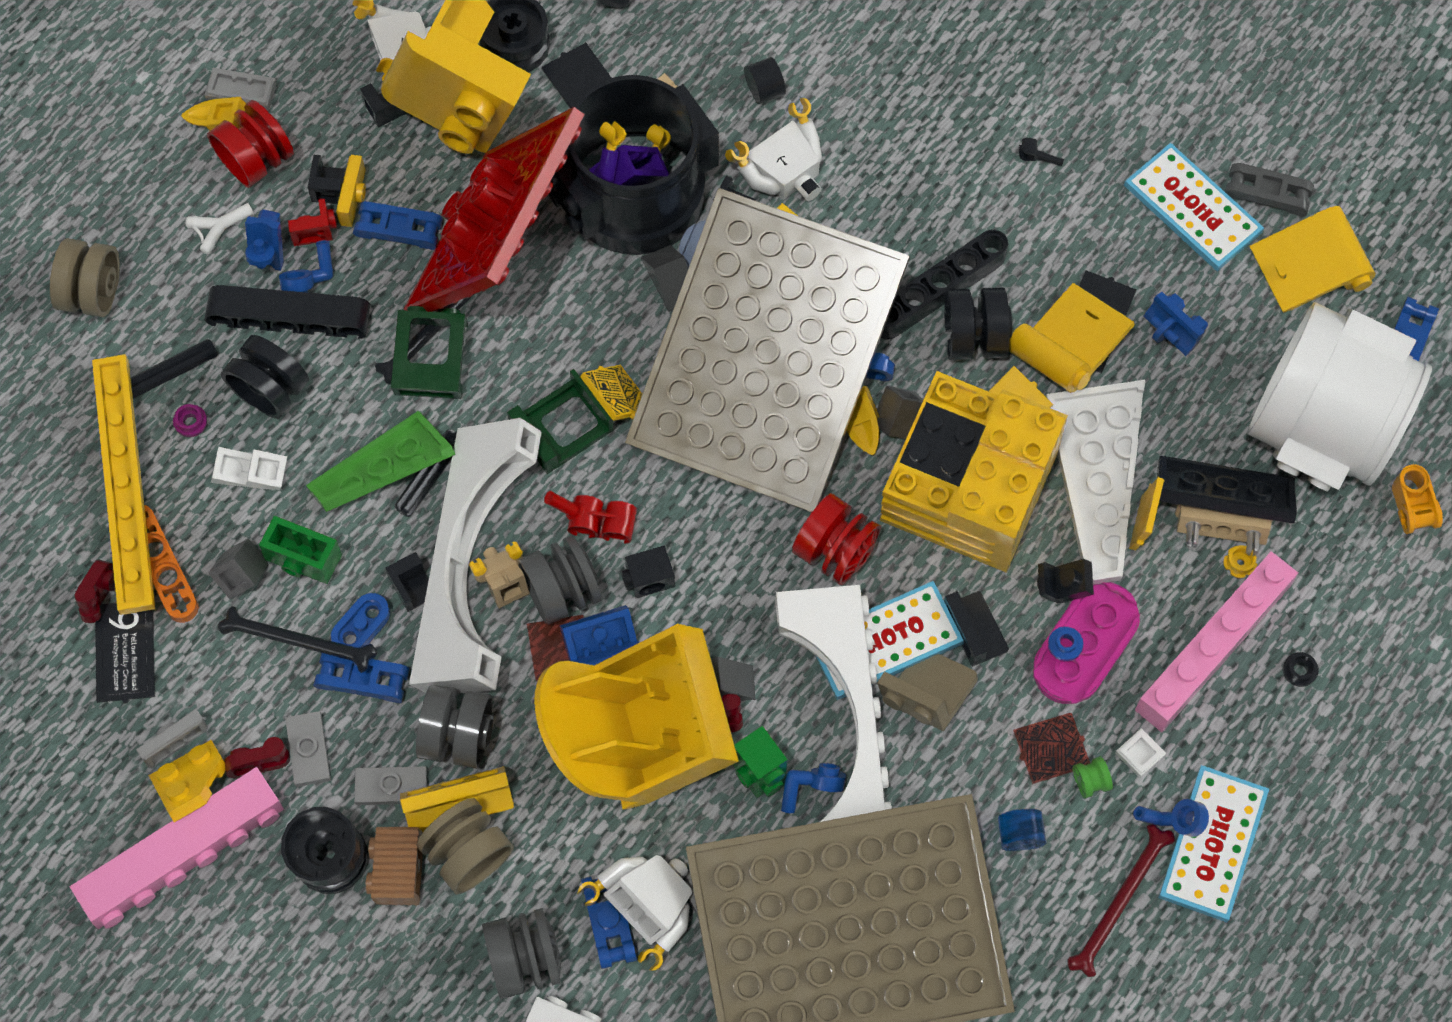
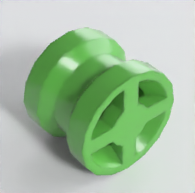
[1073,756,1113,799]

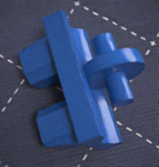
[245,209,284,271]
[1143,292,1208,356]

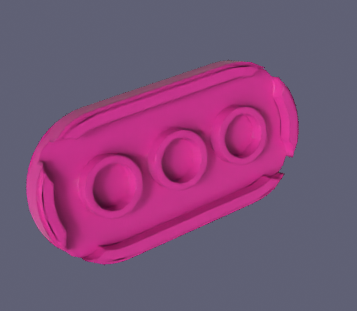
[1033,582,1140,704]

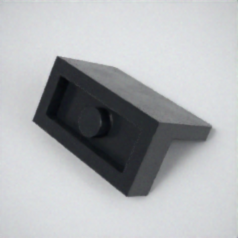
[944,591,1009,667]

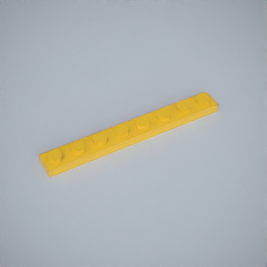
[92,354,155,615]

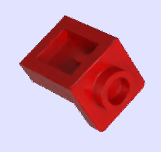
[288,198,337,246]

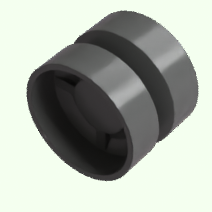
[416,685,493,769]

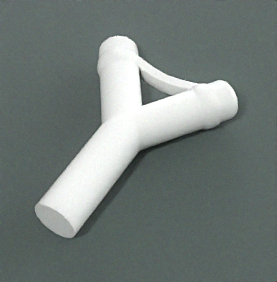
[185,203,254,254]

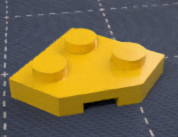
[148,740,226,822]

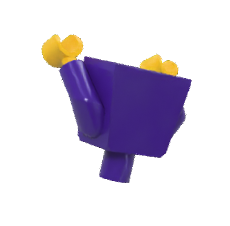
[589,121,671,186]

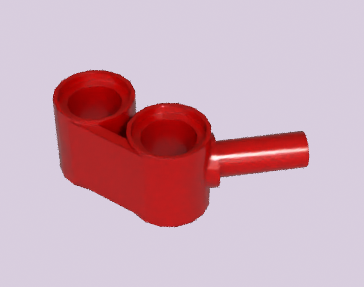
[544,491,637,544]

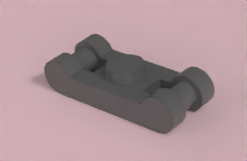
[1225,163,1314,217]

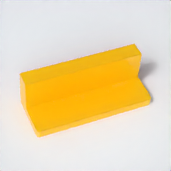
[400,766,514,832]

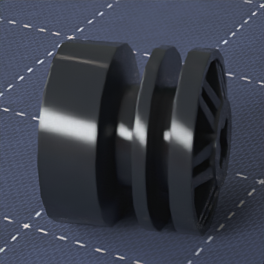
[281,807,368,894]

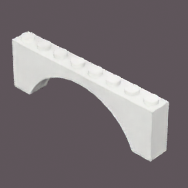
[409,418,541,694]
[775,585,892,822]

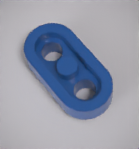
[331,593,390,648]

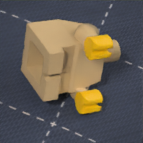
[469,541,530,608]

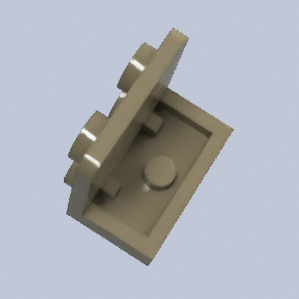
[877,654,978,731]

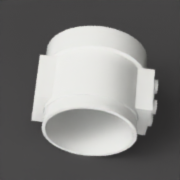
[1247,302,1432,492]

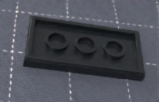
[1157,456,1297,524]

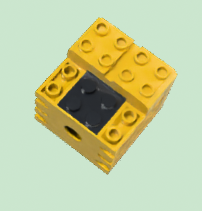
[880,371,1068,573]

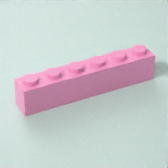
[1135,551,1298,732]
[69,767,284,929]

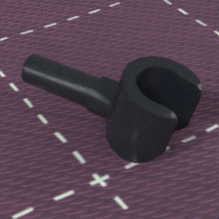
[1019,138,1064,166]

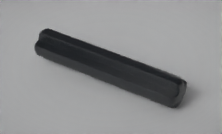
[131,339,218,399]
[394,429,457,517]

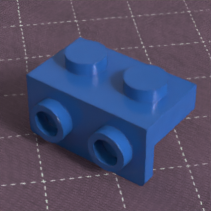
[560,605,639,665]

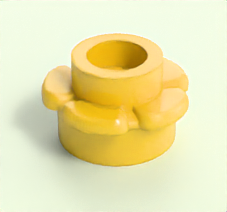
[1223,545,1257,578]

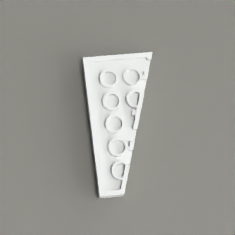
[1046,380,1145,585]

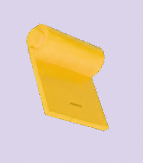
[1249,206,1376,313]
[1009,283,1135,393]

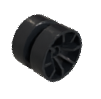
[944,287,1012,360]

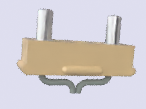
[1175,504,1273,556]

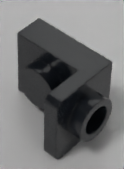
[1037,559,1094,603]

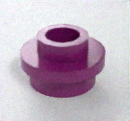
[173,404,207,437]

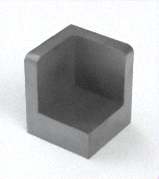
[877,385,924,439]
[208,538,269,599]

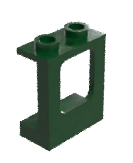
[391,306,468,399]
[507,369,614,474]

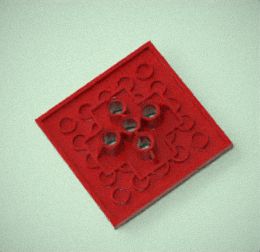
[403,107,585,312]

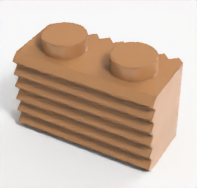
[366,827,423,906]

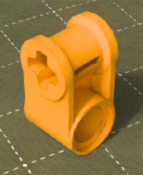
[1392,464,1443,534]

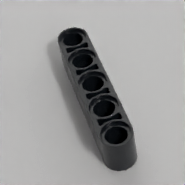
[881,229,1008,340]
[204,285,371,339]

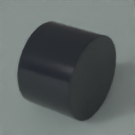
[744,57,786,104]

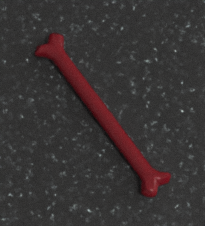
[1067,824,1175,977]

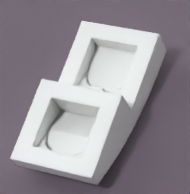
[211,447,287,490]

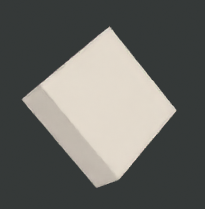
[1115,728,1166,778]

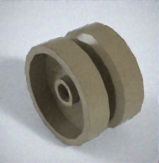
[50,238,120,318]

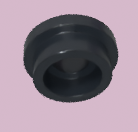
[1283,652,1319,687]

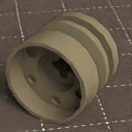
[416,798,514,895]

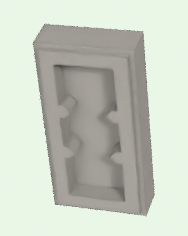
[205,68,277,111]
[136,709,208,769]
[285,711,331,787]
[354,766,427,805]

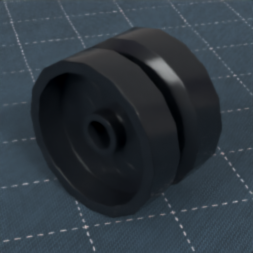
[480,0,550,73]
[220,335,309,419]

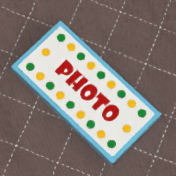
[1124,143,1264,271]
[815,581,964,700]
[1158,765,1269,922]

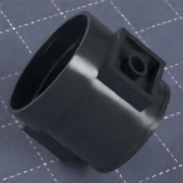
[548,75,719,255]

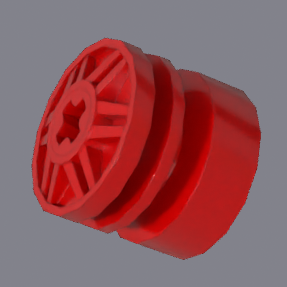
[207,100,294,188]
[792,493,881,585]

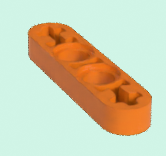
[144,505,198,623]

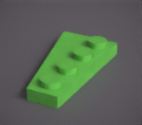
[306,411,456,512]

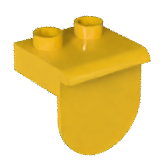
[381,0,531,154]
[534,624,739,809]

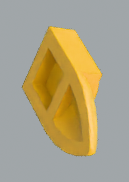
[181,96,246,131]
[846,386,880,455]

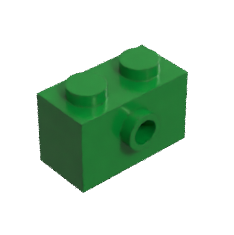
[259,515,342,584]
[732,726,788,798]

